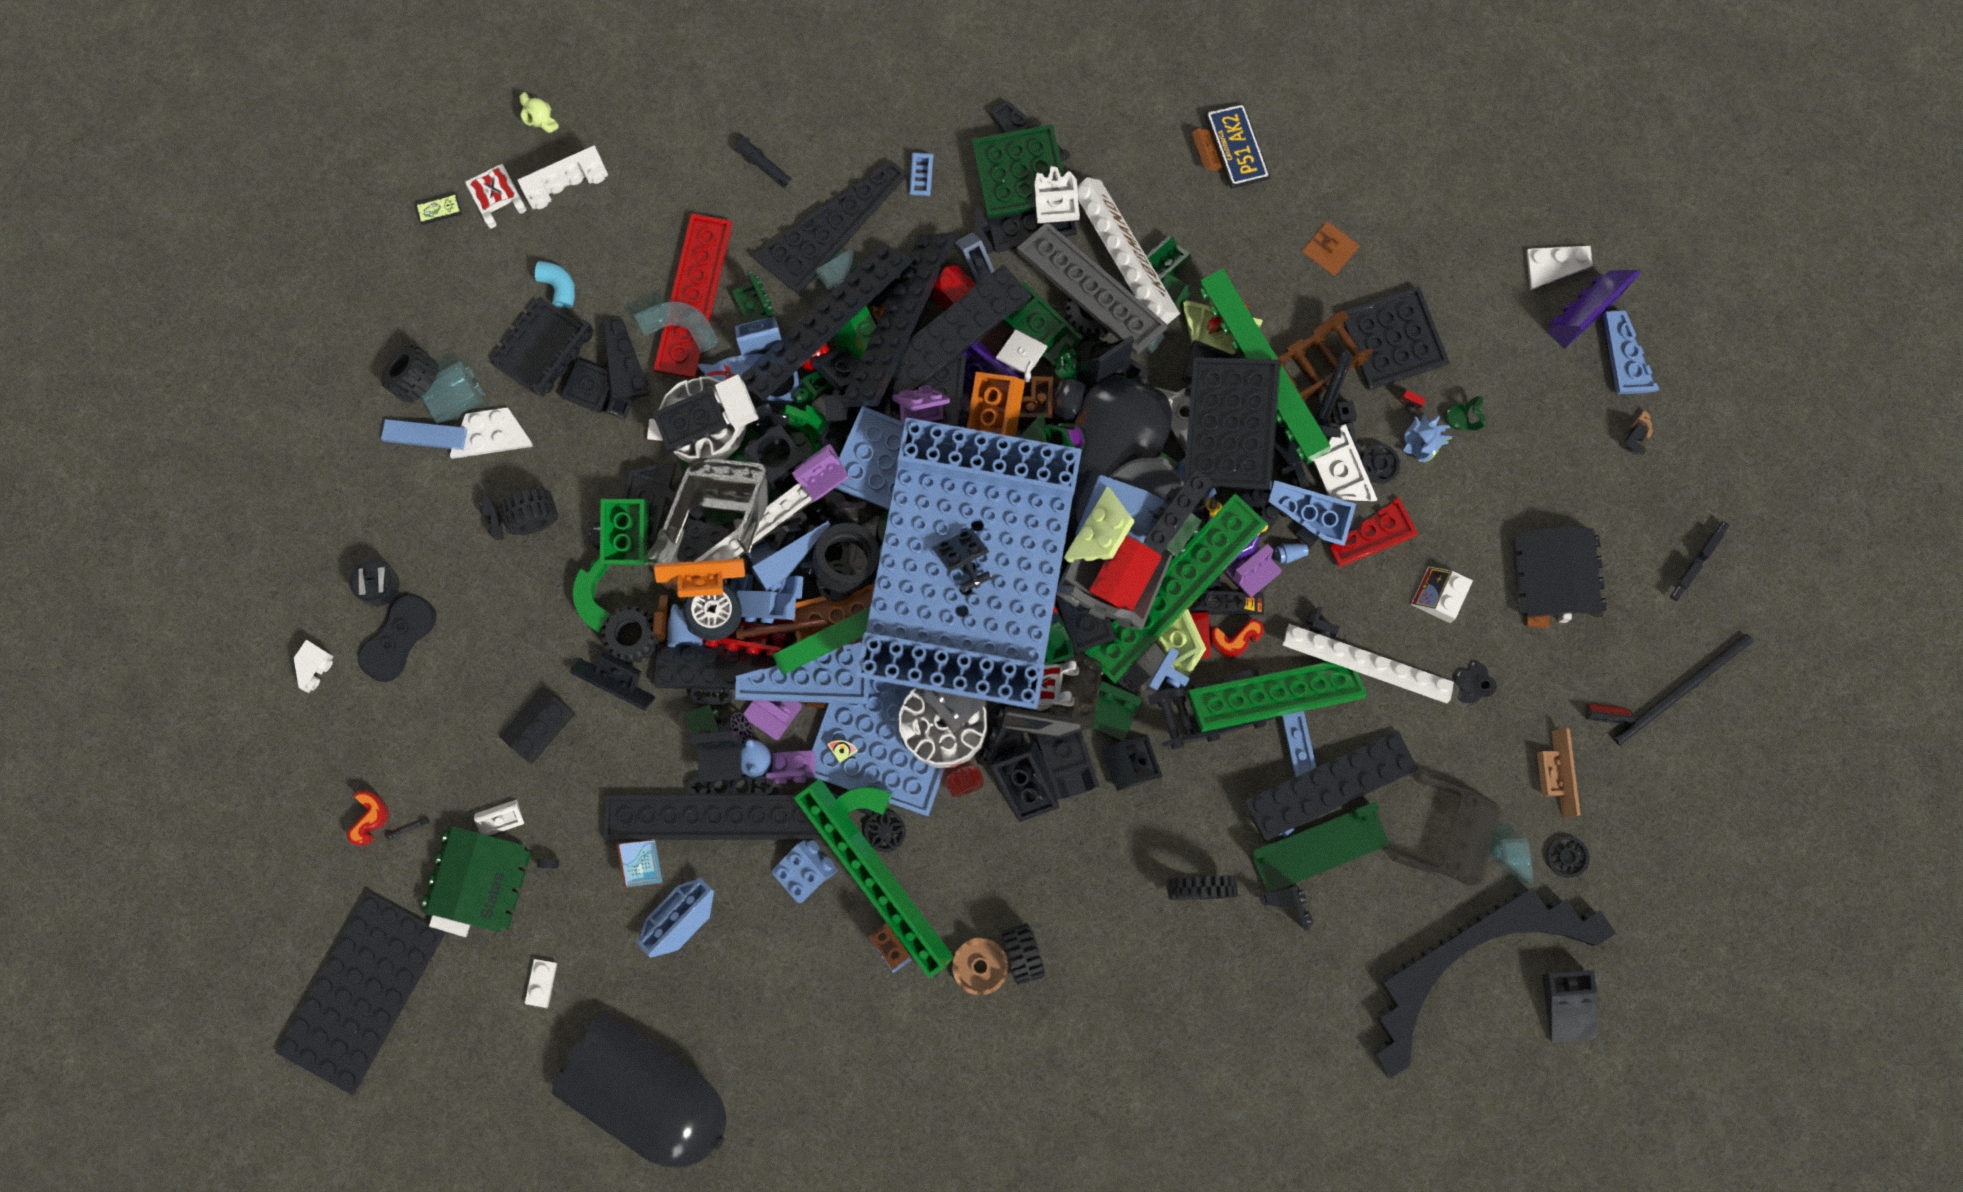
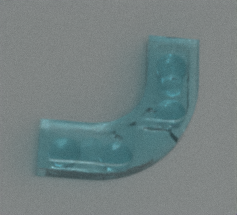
[634,302,720,353]

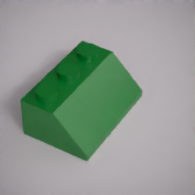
[833,306,876,360]
[600,499,648,566]

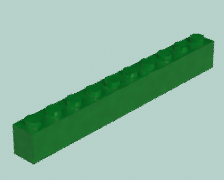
[1199,268,1331,464]
[794,778,954,978]

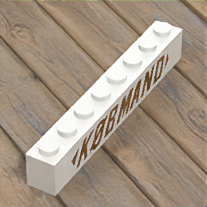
[1077,177,1180,324]

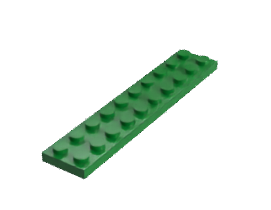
[1085,494,1268,683]

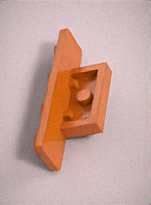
[654,559,745,597]

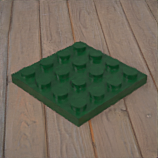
[972,124,1064,219]

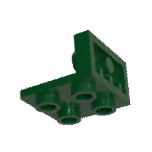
[1084,681,1142,741]

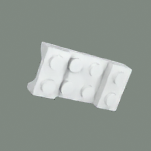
[518,146,608,209]

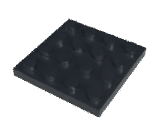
[1343,286,1450,390]

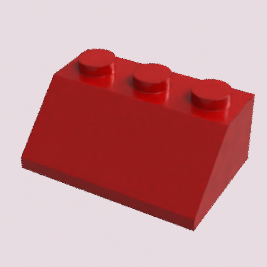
[930,265,977,311]
[1089,535,1162,611]

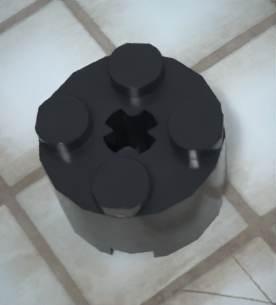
[1241,490,1279,537]

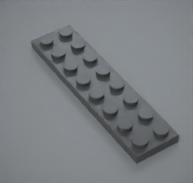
[1017,222,1167,355]

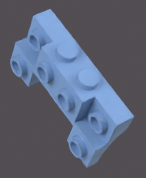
[729,574,803,623]

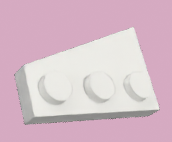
[1526,246,1593,290]

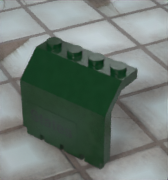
[420,826,532,933]

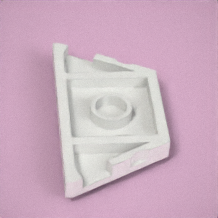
[450,408,533,459]
[1313,424,1377,501]

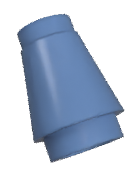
[1275,543,1308,564]

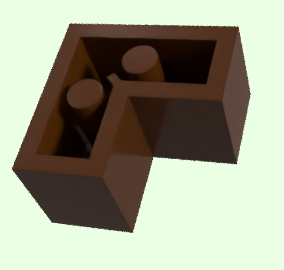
[1018,376,1053,425]

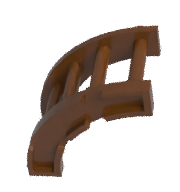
[1275,310,1373,400]

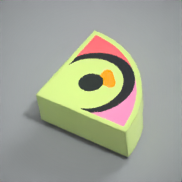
[828,740,858,763]

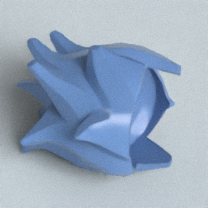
[1403,414,1452,462]

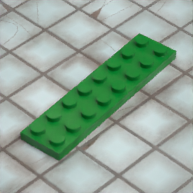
[1187,662,1367,732]

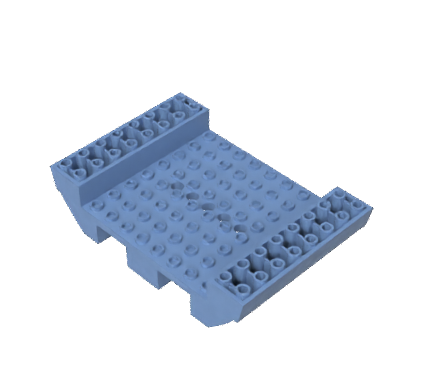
[856,417,1082,709]

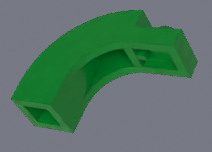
[778,405,835,455]
[573,557,610,635]
[836,785,893,815]

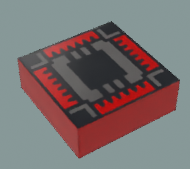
[1400,390,1426,411]

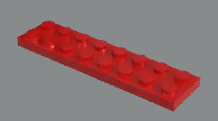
[654,213,733,379]

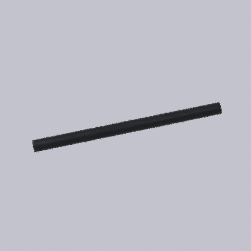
[1613,634,1753,746]

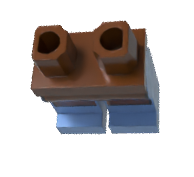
[868,923,911,973]

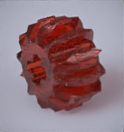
[946,765,984,797]

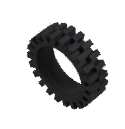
[1167,876,1238,900]

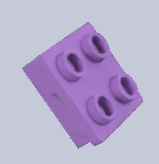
[892,386,950,426]
[792,444,849,501]
[1226,544,1282,597]
[743,700,802,740]

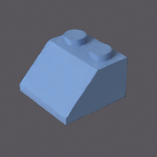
[735,316,781,355]

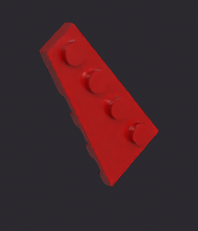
[1329,497,1418,568]

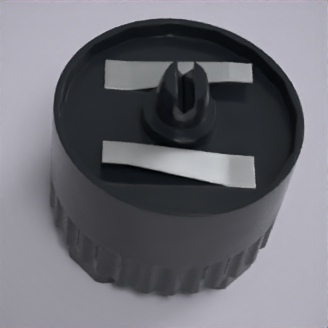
[349,559,400,607]

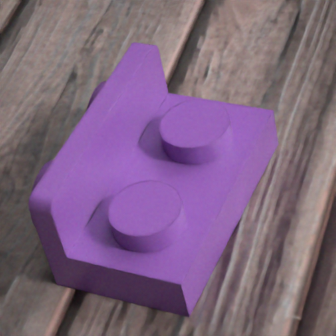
[766,751,815,784]

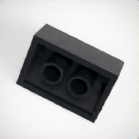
[499,687,575,764]

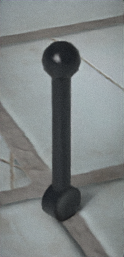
[385,819,430,840]

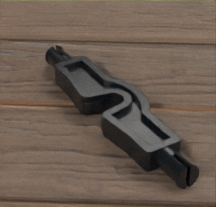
[1670,521,1730,601]

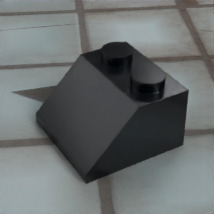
[1102,736,1163,791]

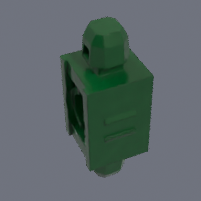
[792,371,835,406]

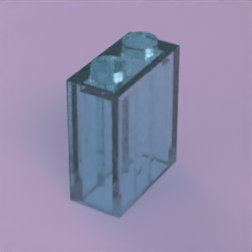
[422,361,485,425]

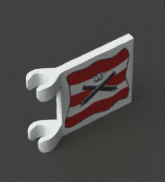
[465,164,526,228]
[1038,661,1079,706]

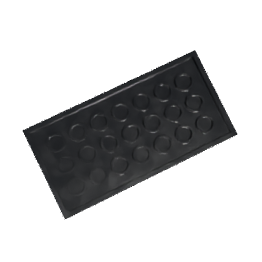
[275,892,446,1095]

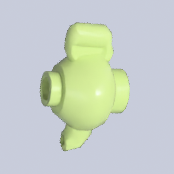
[519,92,559,133]

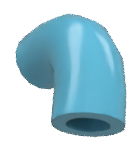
[535,261,575,309]

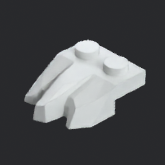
[1035,166,1080,223]

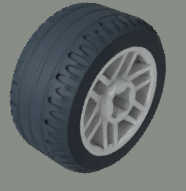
[683,583,742,641]

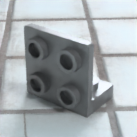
[923,690,986,733]

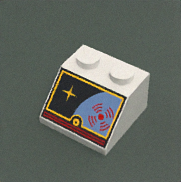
[1411,567,1473,623]

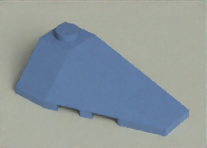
[1268,480,1356,546]
[752,521,830,592]

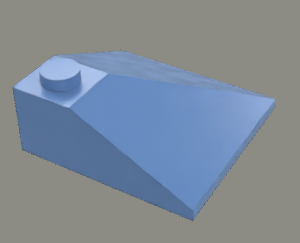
[1075,475,1165,544]

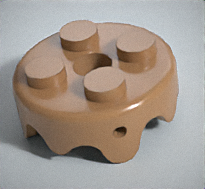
[952,938,1008,995]

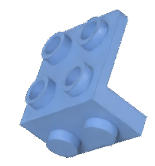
[772,840,838,903]

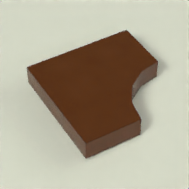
[653,595,671,641]

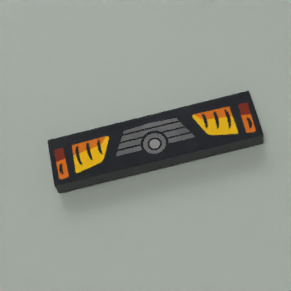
[1189,593,1264,615]

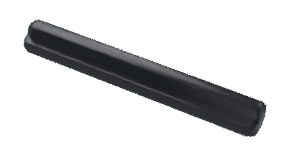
[1315,352,1353,426]

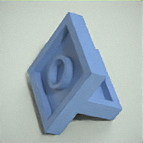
[1147,647,1190,692]

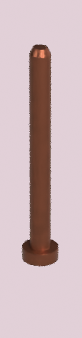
[736,619,830,641]

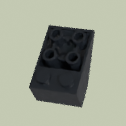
[1542,970,1597,1043]

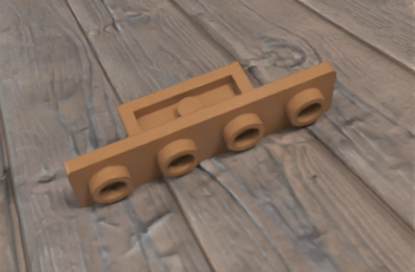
[1537,728,1580,818]

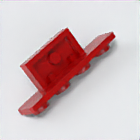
[700,621,783,657]

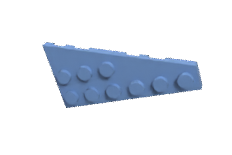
[735,640,869,704]

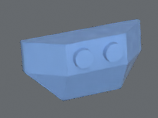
[637,878,714,958]

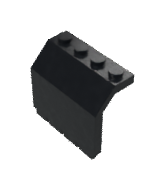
[489,299,594,397]
[1512,526,1607,618]

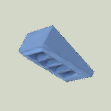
[910,153,933,196]

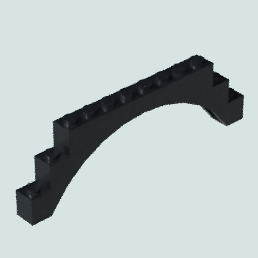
[1373,887,1616,1078]

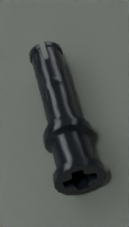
[735,137,792,189]

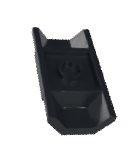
[1031,706,1099,800]

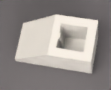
[294,640,333,693]

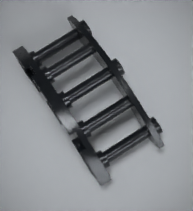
[1147,669,1273,750]

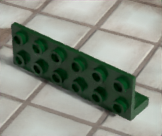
[1250,801,1390,893]

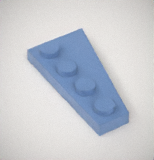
[1602,311,1660,394]

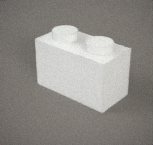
[715,374,759,429]

